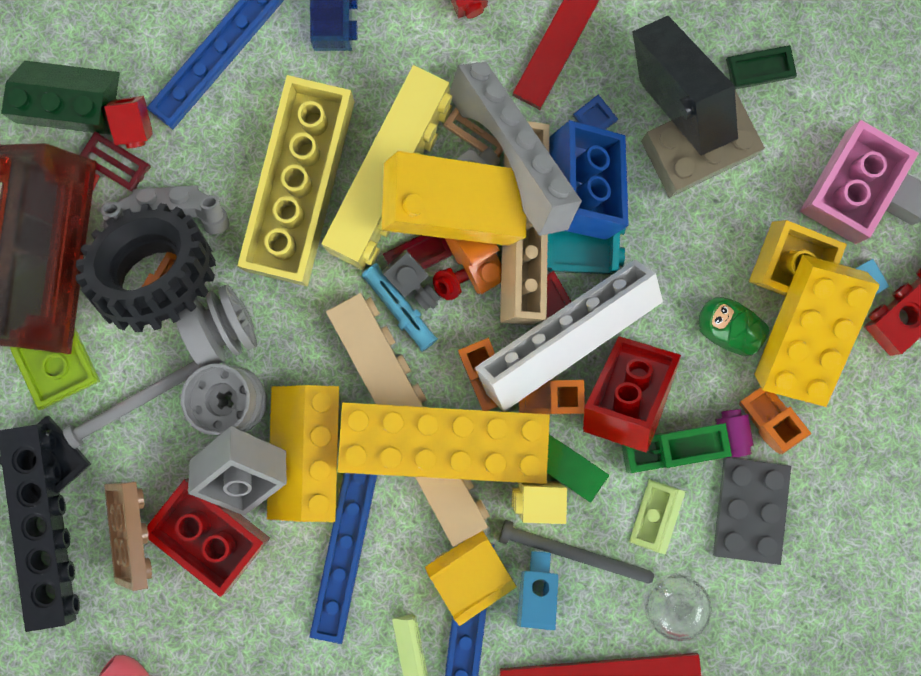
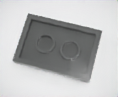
[713,458,791,565]

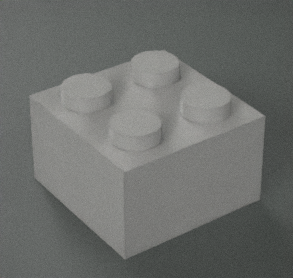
[188,426,287,516]

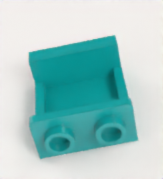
[547,228,626,275]

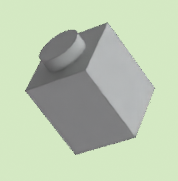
[886,174,921,225]

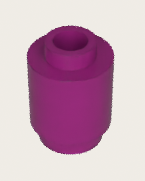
[715,409,754,458]

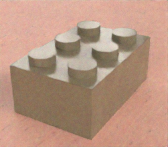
[641,90,765,198]

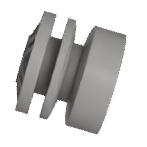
[176,284,257,368]
[181,364,267,435]

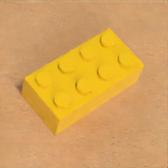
[754,255,880,407]

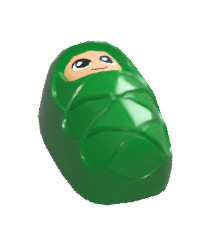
[699,297,770,356]

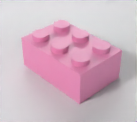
[799,120,919,244]

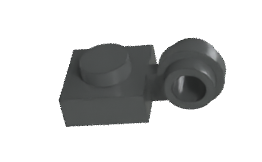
[382,250,441,311]

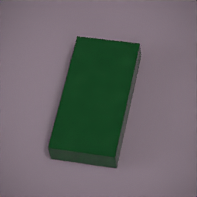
[726,45,797,90]

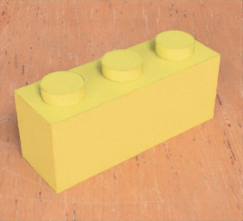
[512,481,567,524]

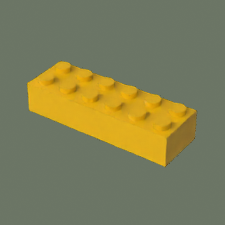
[337,402,550,484]

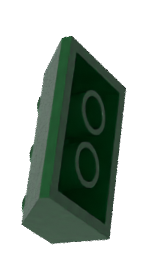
[1,60,120,135]

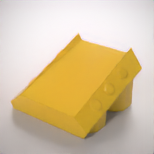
[425,531,517,626]

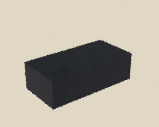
[632,16,738,156]

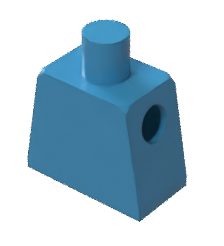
[516,551,558,630]

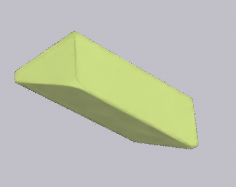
[629,479,686,554]
[392,614,428,676]

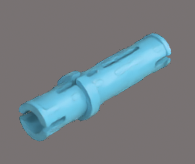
[362,263,438,352]

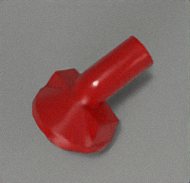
[433,267,470,300]

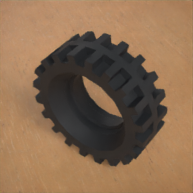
[76,203,216,332]

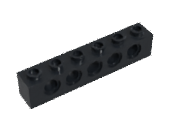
[0,424,80,632]

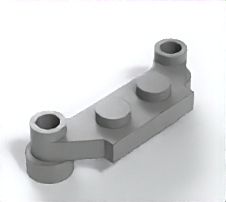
[101,185,230,235]

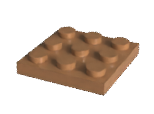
[104,482,152,591]

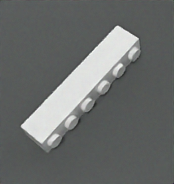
[475,259,663,412]

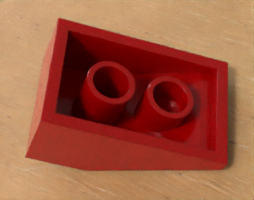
[583,336,681,453]

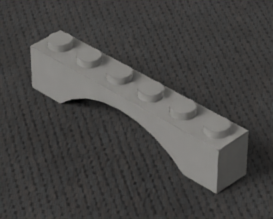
[450,62,582,236]

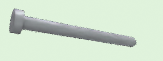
[63,361,199,449]

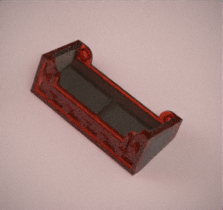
[0,143,97,354]

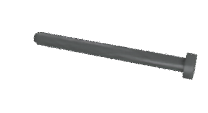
[498,520,654,583]

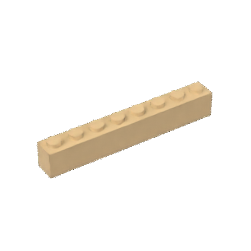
[326,293,490,547]

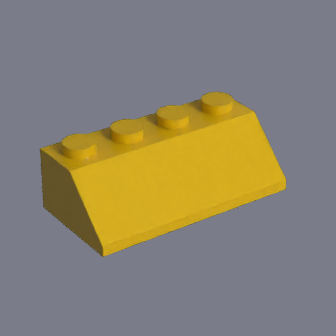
[267,385,339,522]

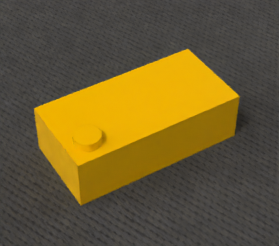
[382,151,526,246]

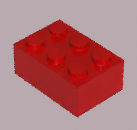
[147,478,270,597]

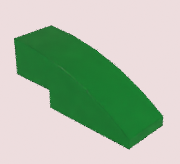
[621,423,732,473]
[547,434,609,503]

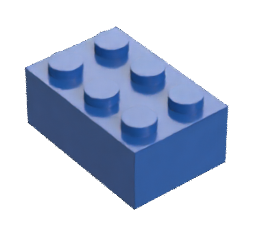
[549,120,629,240]

